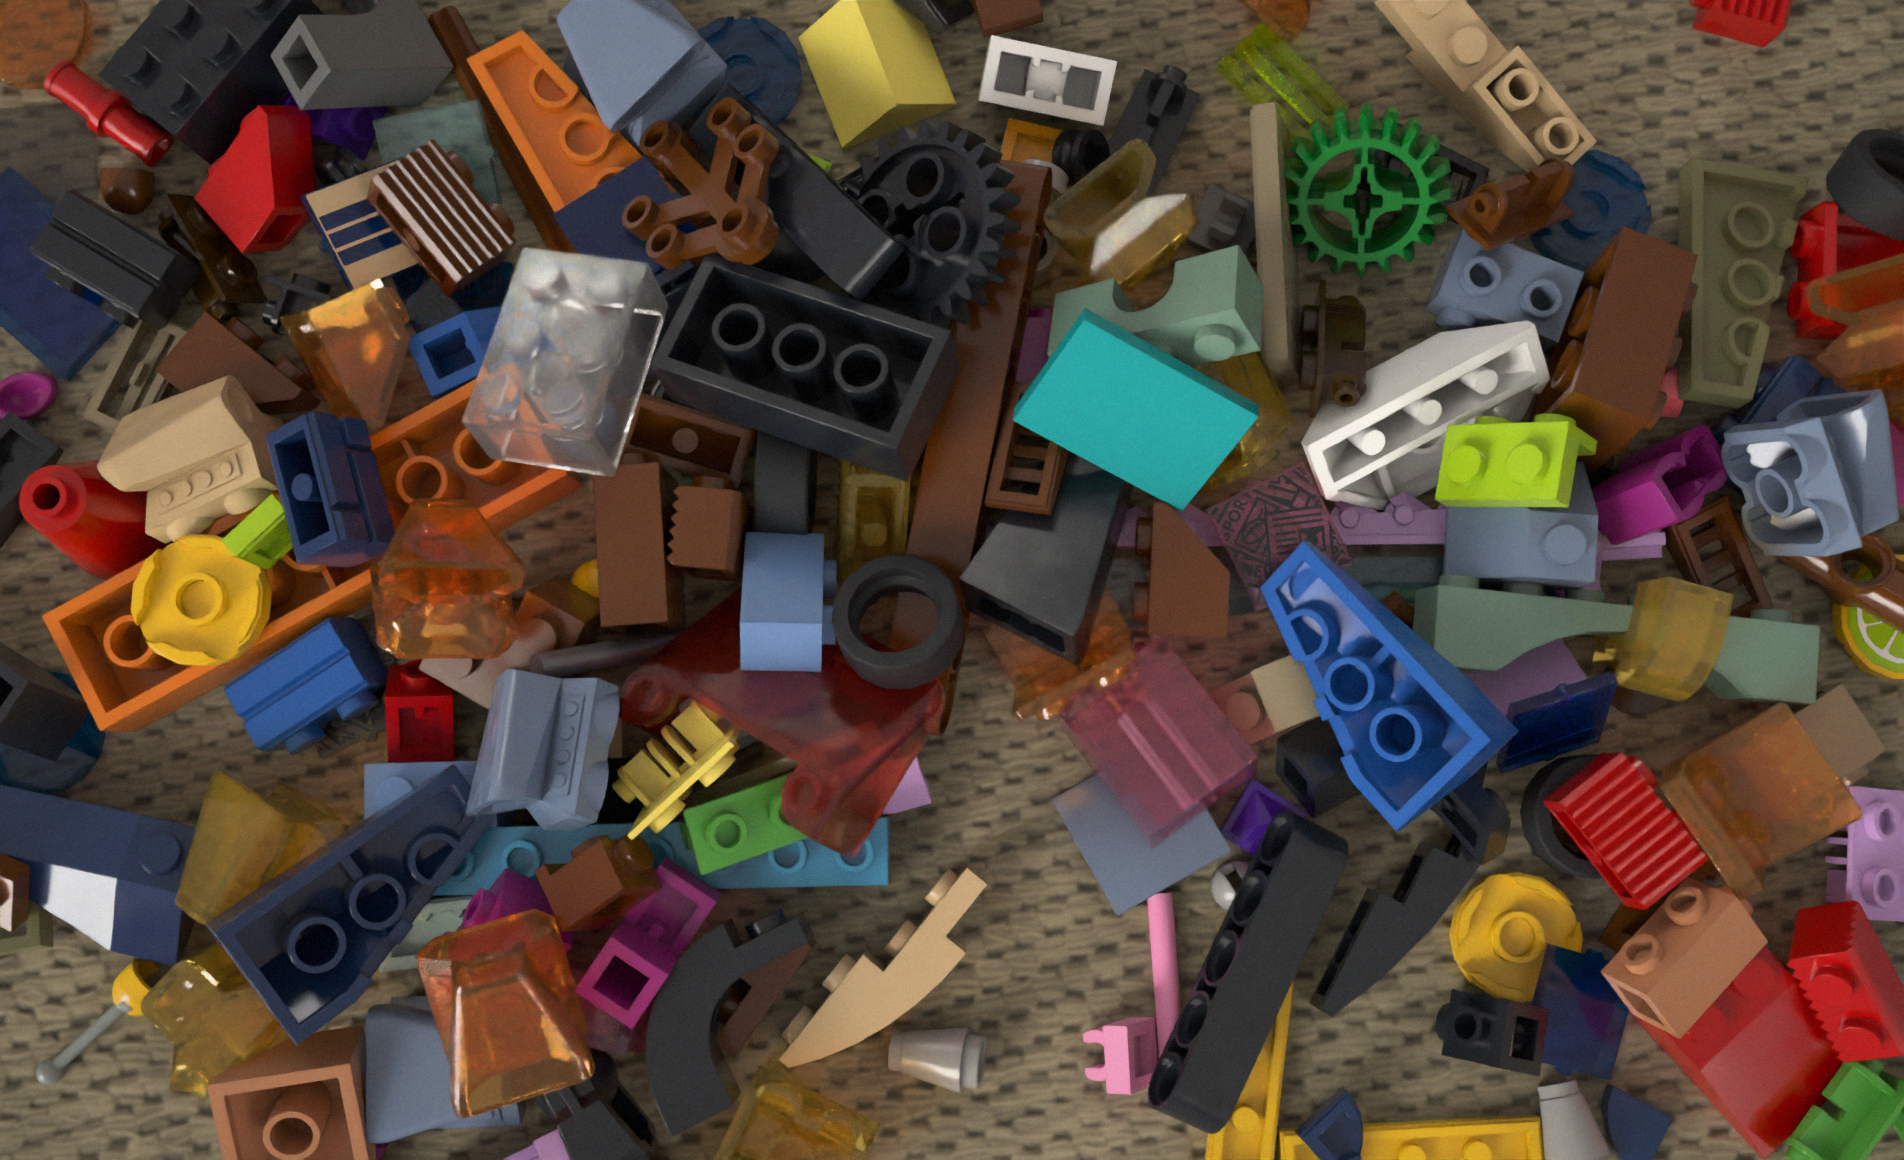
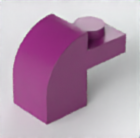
[574,857,722,1029]

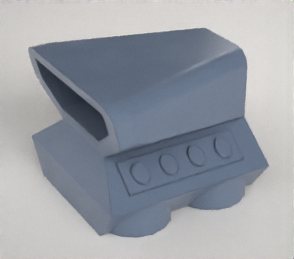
[557,0,727,153]
[1721,389,1900,557]
[466,669,620,832]
[366,995,526,1144]

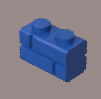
[224,617,388,755]

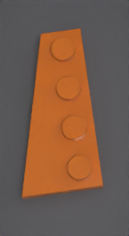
[467,30,704,281]

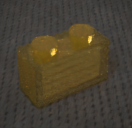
[834,459,911,594]

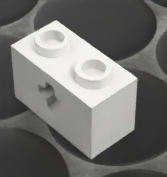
[977,35,1117,126]

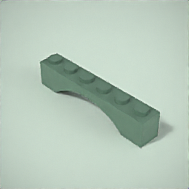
[1413,575,1820,706]

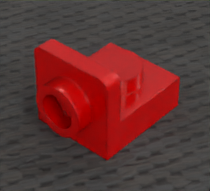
[385,659,456,763]

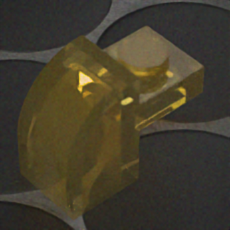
[1592,577,1734,702]

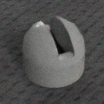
[1210,860,1249,910]

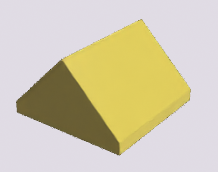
[798,0,957,150]

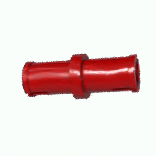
[44,60,175,167]

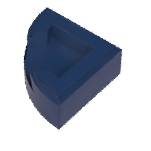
[1601,1083,1673,1160]
[1295,1087,1363,1160]

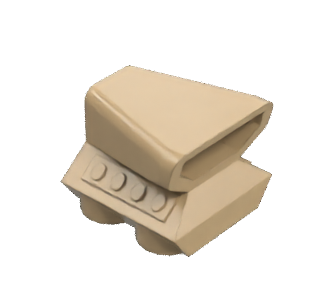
[97,375,284,544]

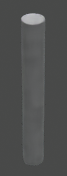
[530,624,709,677]

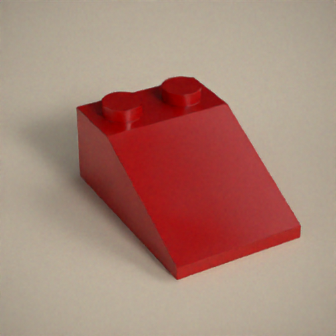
[1627,946,1843,1160]

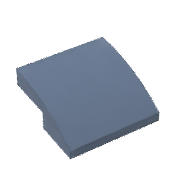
[1051,737,1231,916]

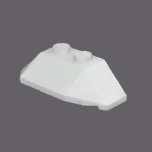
[1301,321,1551,511]

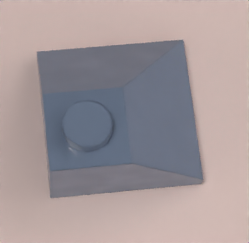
[1443,461,1598,591]

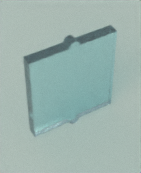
[373,100,503,205]

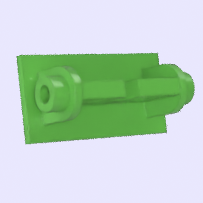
[679,767,827,875]
[1783,1059,1904,1160]

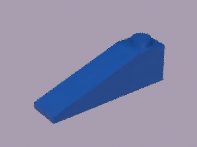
[1260,541,1519,831]

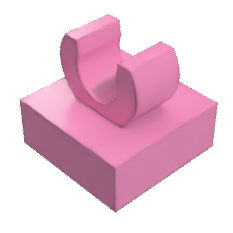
[1083,1017,1158,1095]

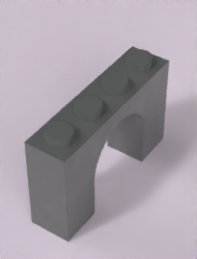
[270,0,453,110]

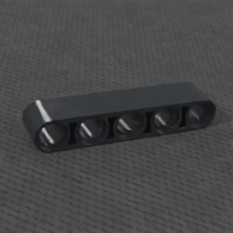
[687,82,905,301]
[1147,810,1349,1135]

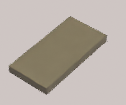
[1250,102,1302,385]

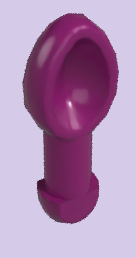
[0,371,59,421]

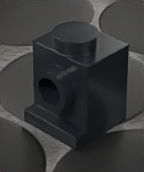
[1436,989,1549,1076]

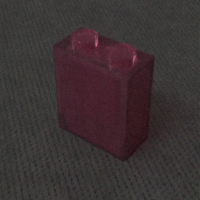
[1056,635,1258,849]

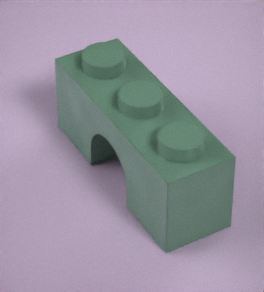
[1047,245,1264,367]

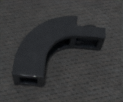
[1276,717,1511,866]
[646,908,814,1137]

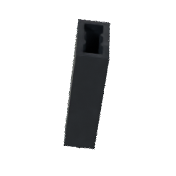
[959,451,1134,667]

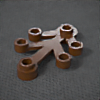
[622,97,779,270]

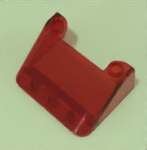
[618,586,945,859]

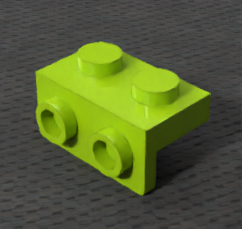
[1434,414,1597,507]

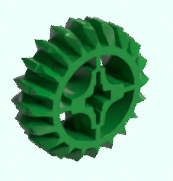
[1284,102,1453,278]

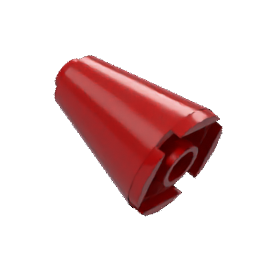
[19,459,174,580]

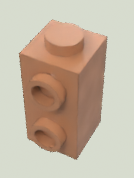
[1600,877,1768,1039]

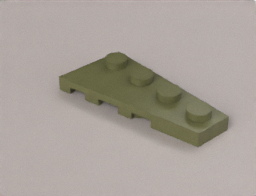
[1678,158,1810,409]

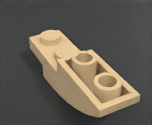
[1374,0,1597,173]
[779,865,987,1068]

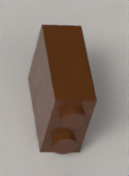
[592,453,687,636]

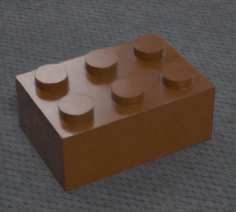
[1528,226,1698,473]

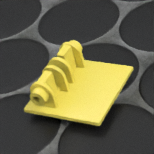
[612,694,743,840]

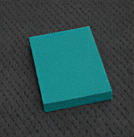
[1013,308,1259,511]

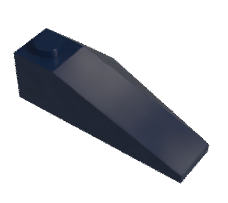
[205,764,493,1046]
[0,785,222,967]

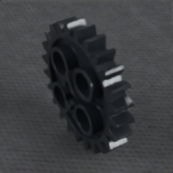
[835,120,1022,330]

